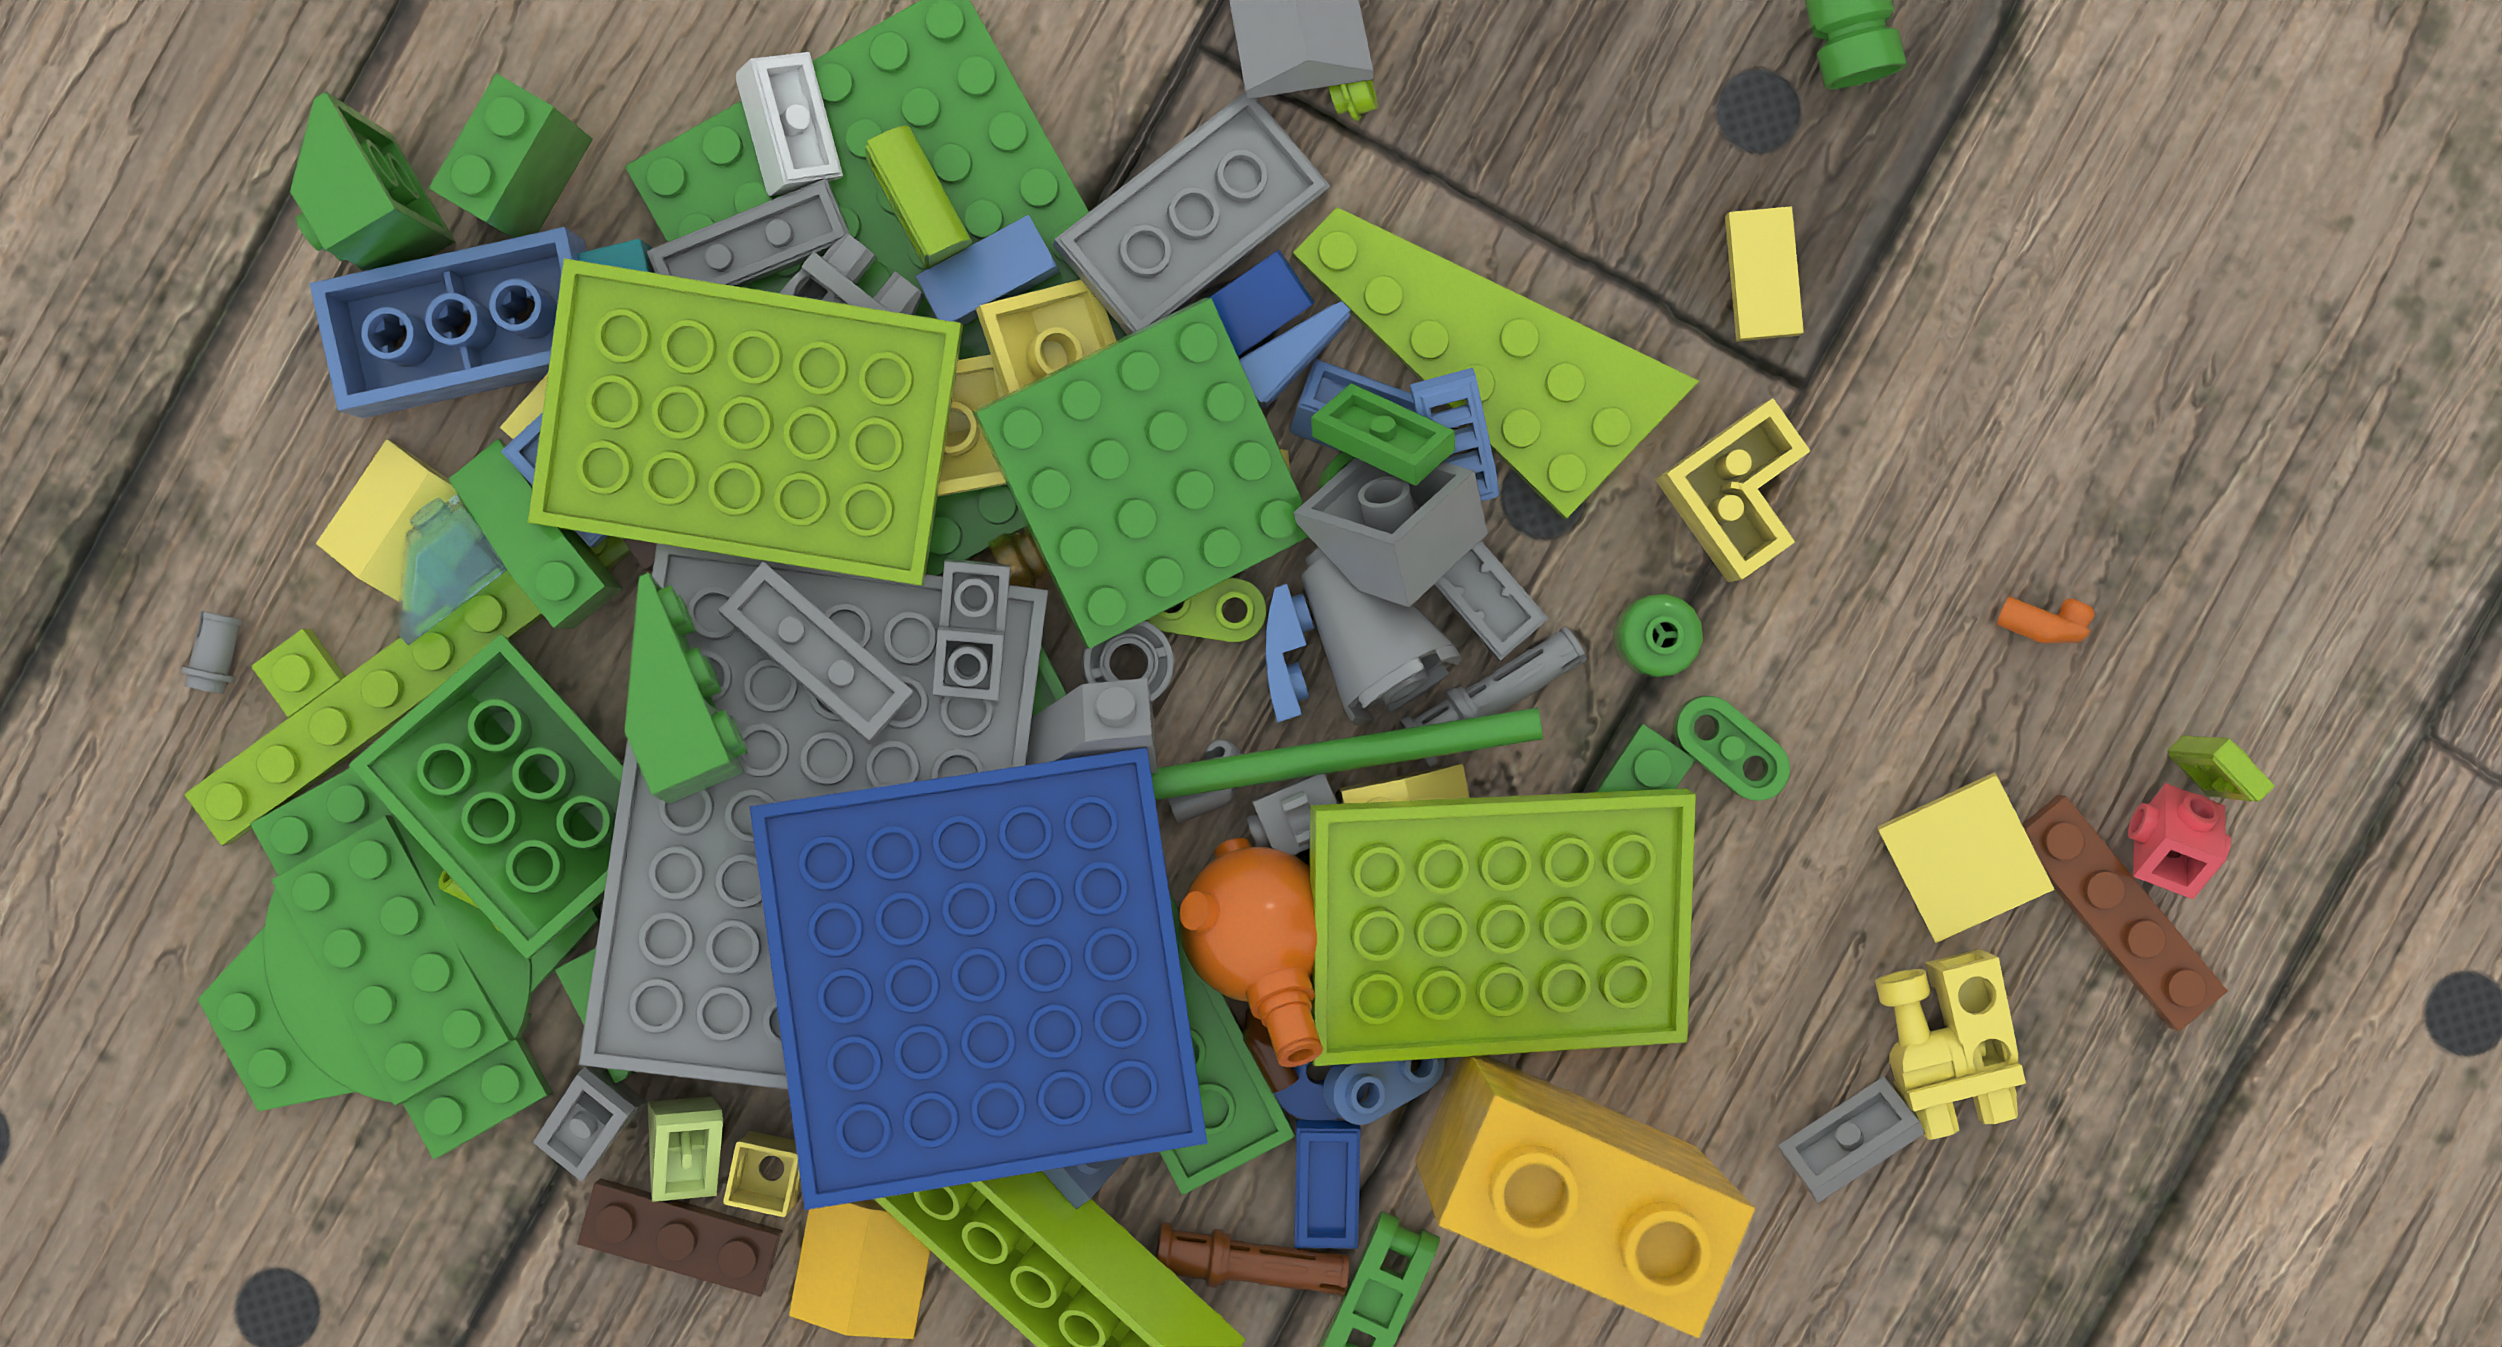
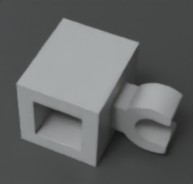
[1246,774,1337,855]

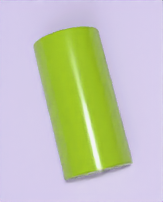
[865,125,972,269]

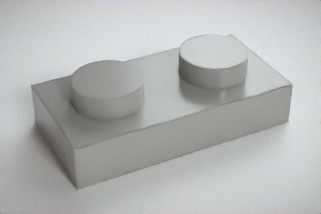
[1778,1076,1925,1203]

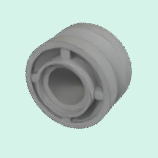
[1082,621,1174,702]

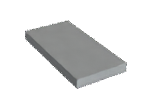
[1053,92,1330,335]

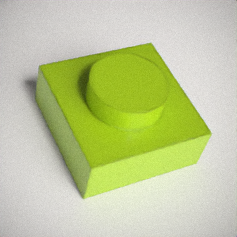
[251,629,346,718]

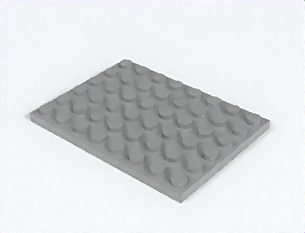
[579,543,1048,1089]

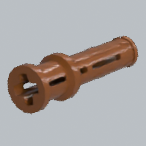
[1156,1221,1350,1296]

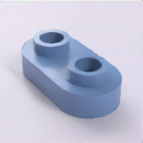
[1323,1058,1445,1125]

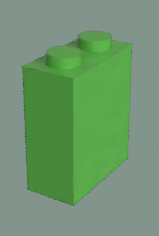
[428,73,593,238]

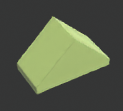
[648,1096,723,1202]

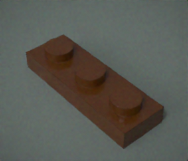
[577,1178,783,1297]

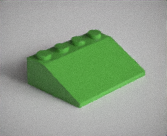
[348,634,624,960]

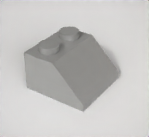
[1293,458,1488,607]

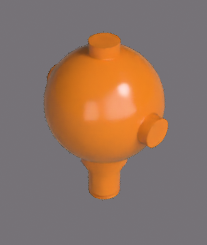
[1179,838,1323,1067]

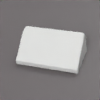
[736,52,843,196]

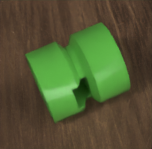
[1805,0,1907,90]

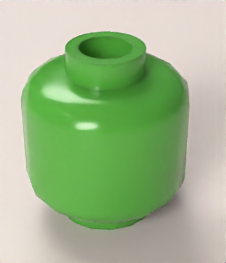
[1614,594,1703,677]

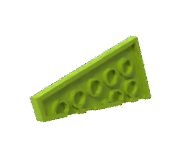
[1292,207,1699,519]

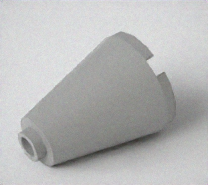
[1301,548,1462,726]

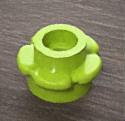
[1328,80,1378,121]

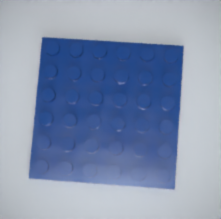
[749,747,1207,1210]

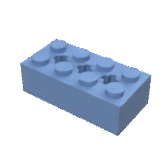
[309,227,587,418]

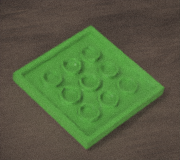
[972,298,1309,649]

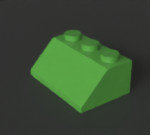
[290,92,455,271]

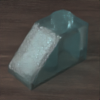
[396,494,507,645]

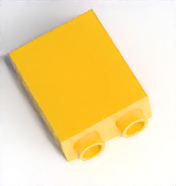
[1415,1055,1756,1339]

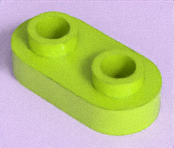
[1147,578,1266,643]

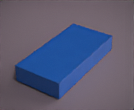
[1294,1120,1361,1249]

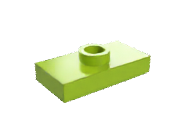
[2167,735,2275,802]

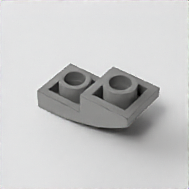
[932,559,1011,700]

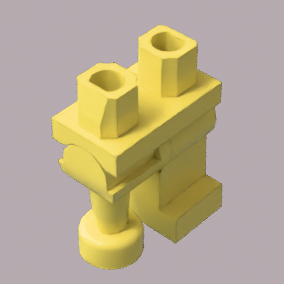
[1875,949,2026,1140]

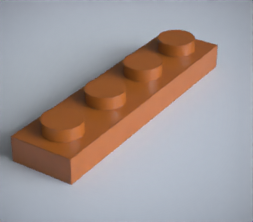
[2022,795,2228,1032]

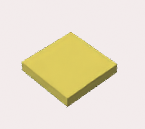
[1877,772,2055,943]

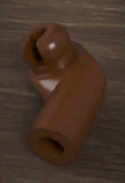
[1243,1006,1300,1093]

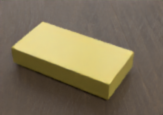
[1725,206,1804,342]

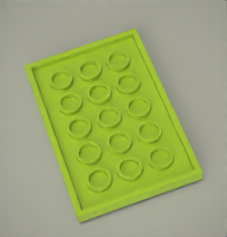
[528,258,963,586]
[1310,788,1696,1066]

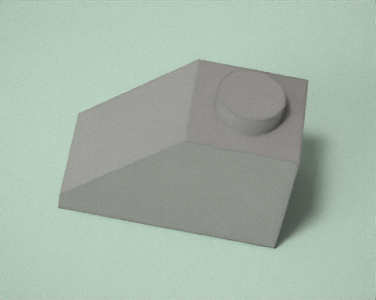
[1026,678,1158,773]

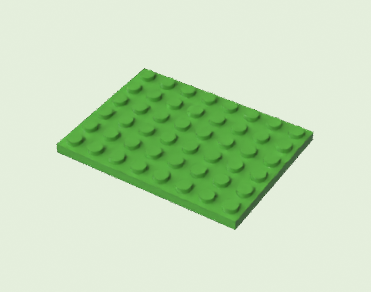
[625,0,1128,576]

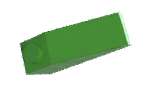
[448,439,623,629]

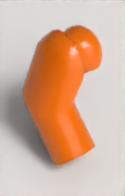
[1996,596,2095,644]

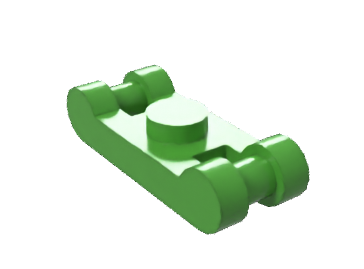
[1318,1211,1440,1347]

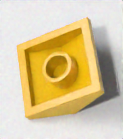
[789,1199,931,1339]

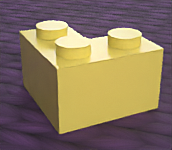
[1655,398,1810,582]

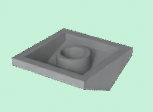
[1229,0,1374,99]

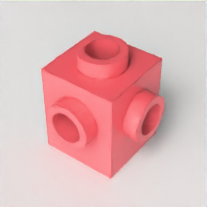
[2128,783,2231,899]

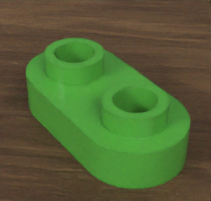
[1673,696,1790,801]

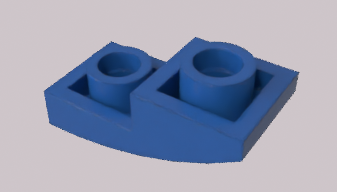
[1208,250,1315,356]

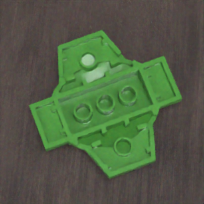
[197,768,601,1160]

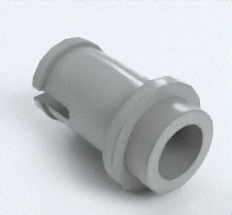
[180,611,243,694]

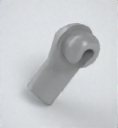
[1168,739,1242,824]

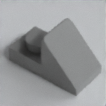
[533,1066,647,1182]

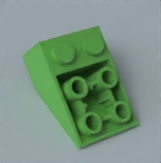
[625,573,748,804]

